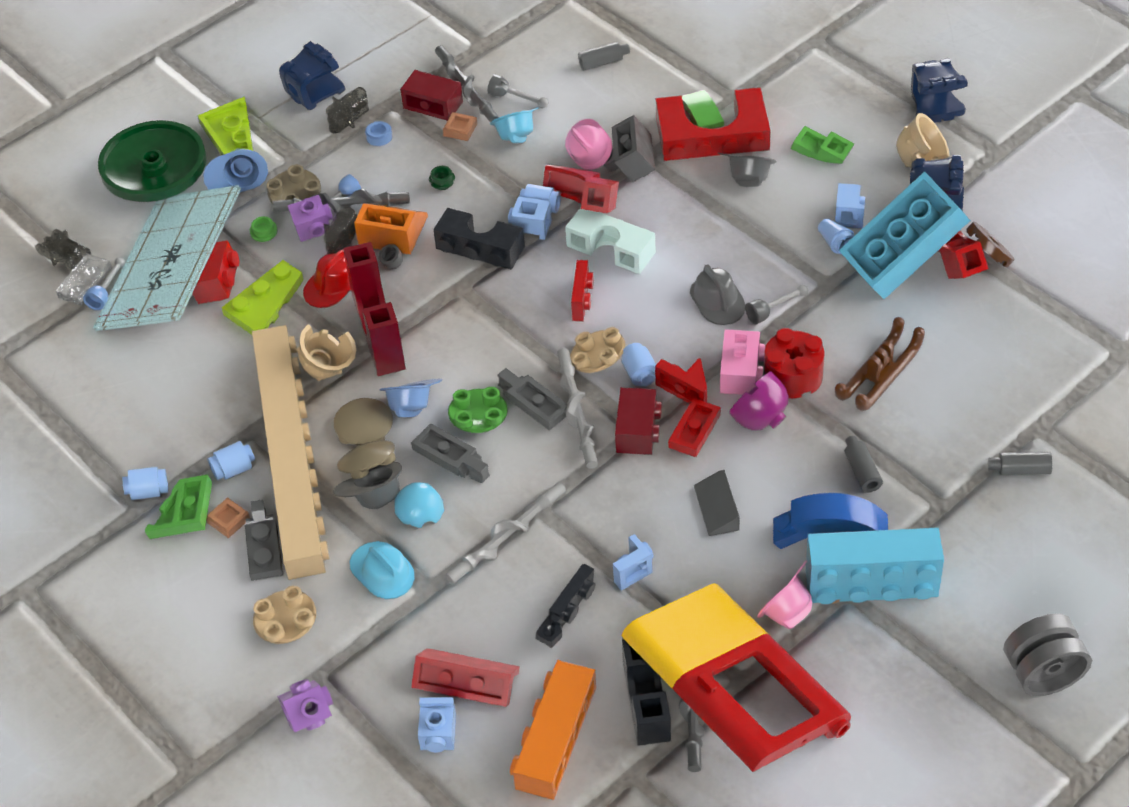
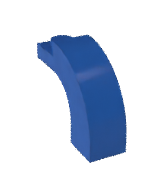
[773,493,888,549]

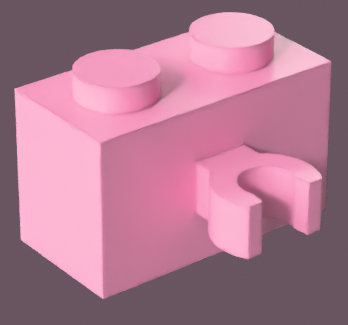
[720,329,765,395]

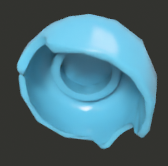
[394,482,444,528]

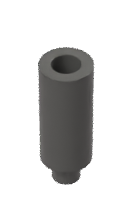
[578,42,630,71]
[844,436,883,493]
[988,452,1052,475]

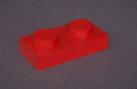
[571,260,594,322]
[668,398,721,457]

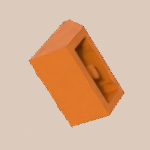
[354,203,428,255]

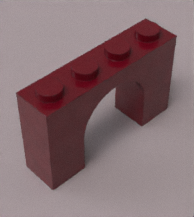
[343,242,406,376]

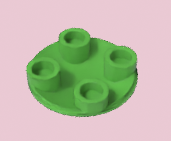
[448,386,508,433]

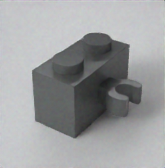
[604,115,655,182]

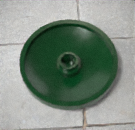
[98,120,207,202]

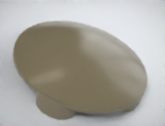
[266,164,321,204]
[334,398,393,445]
[337,440,396,479]

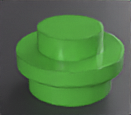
[250,216,278,242]

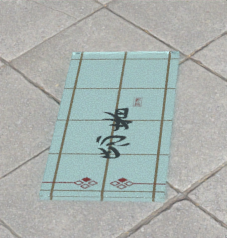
[93,185,241,331]

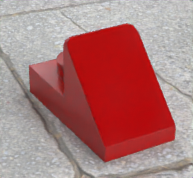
[655,358,707,404]

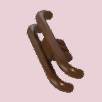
[835,317,925,411]

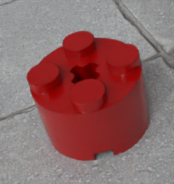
[764,328,825,399]

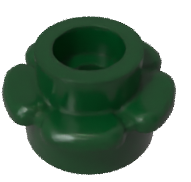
[429,165,455,190]

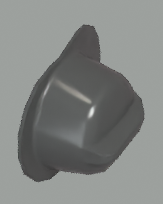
[717,153,776,187]
[690,264,745,325]
[333,462,402,509]

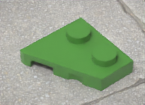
[145,474,212,539]

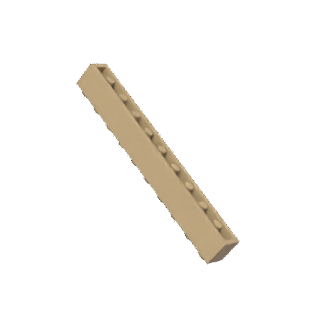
[252,325,330,580]

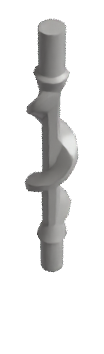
[557,348,598,469]
[445,482,566,584]

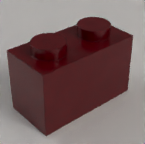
[400,70,463,121]
[615,387,662,455]

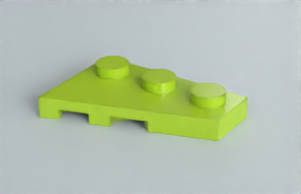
[197,96,253,155]
[221,260,304,335]

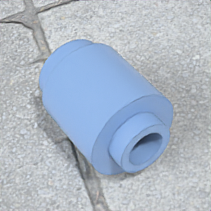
[519,184,561,213]
[621,343,656,386]
[207,441,255,480]
[122,467,168,500]

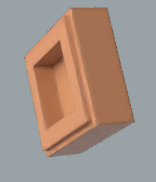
[443,112,477,141]
[206,497,250,538]

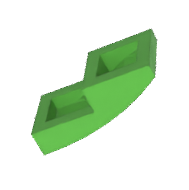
[682,90,724,129]
[791,126,854,164]

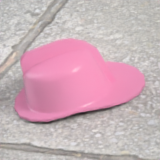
[565,119,613,171]
[757,560,812,629]

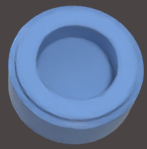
[365,121,392,146]

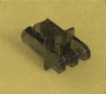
[325,87,369,134]
[323,207,357,254]
[35,229,91,271]

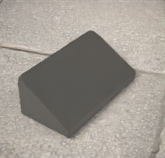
[694,470,740,536]

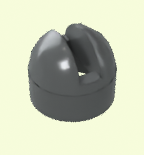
[378,244,403,269]

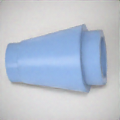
[818,218,854,255]

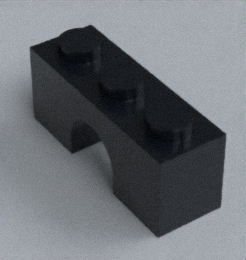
[433,207,525,270]
[622,639,671,746]

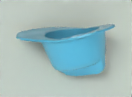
[490,107,539,143]
[350,541,415,599]

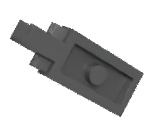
[497,368,567,431]
[411,424,490,483]
[245,499,283,581]

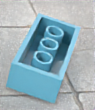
[839,171,971,299]
[805,528,944,604]

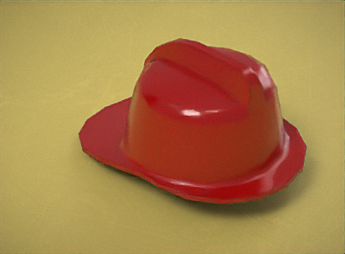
[303,250,351,308]

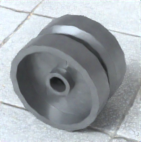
[1003,614,1093,696]

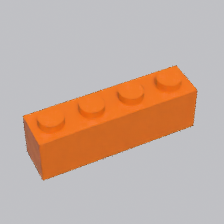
[510,660,596,800]

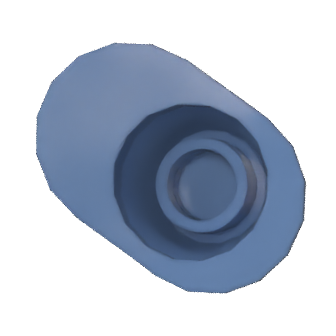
[203,149,268,193]
[380,378,442,418]

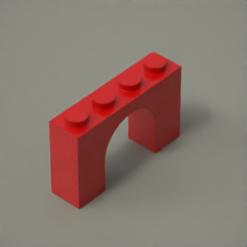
[655,87,771,161]

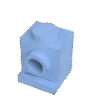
[835,183,865,228]
[508,197,552,240]
[418,697,456,753]

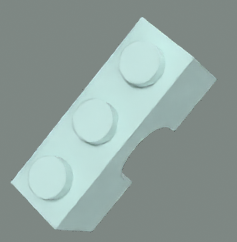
[565,207,656,274]

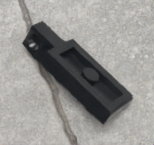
[535,564,596,648]

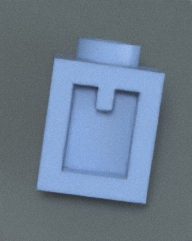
[613,534,654,591]

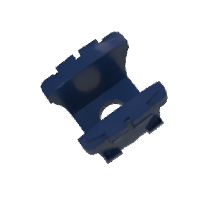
[279,41,346,110]
[911,58,968,123]
[910,155,964,211]

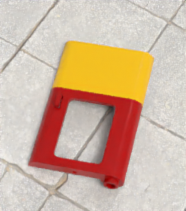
[621,583,851,772]

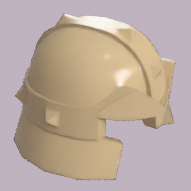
[896,113,949,168]
[296,324,357,381]

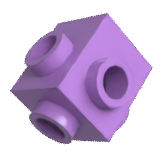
[288,195,333,242]
[277,679,333,732]

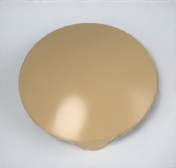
[570,327,625,373]
[253,586,316,644]

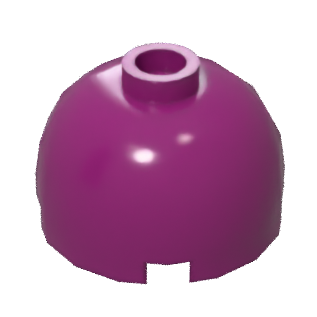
[729,372,789,431]

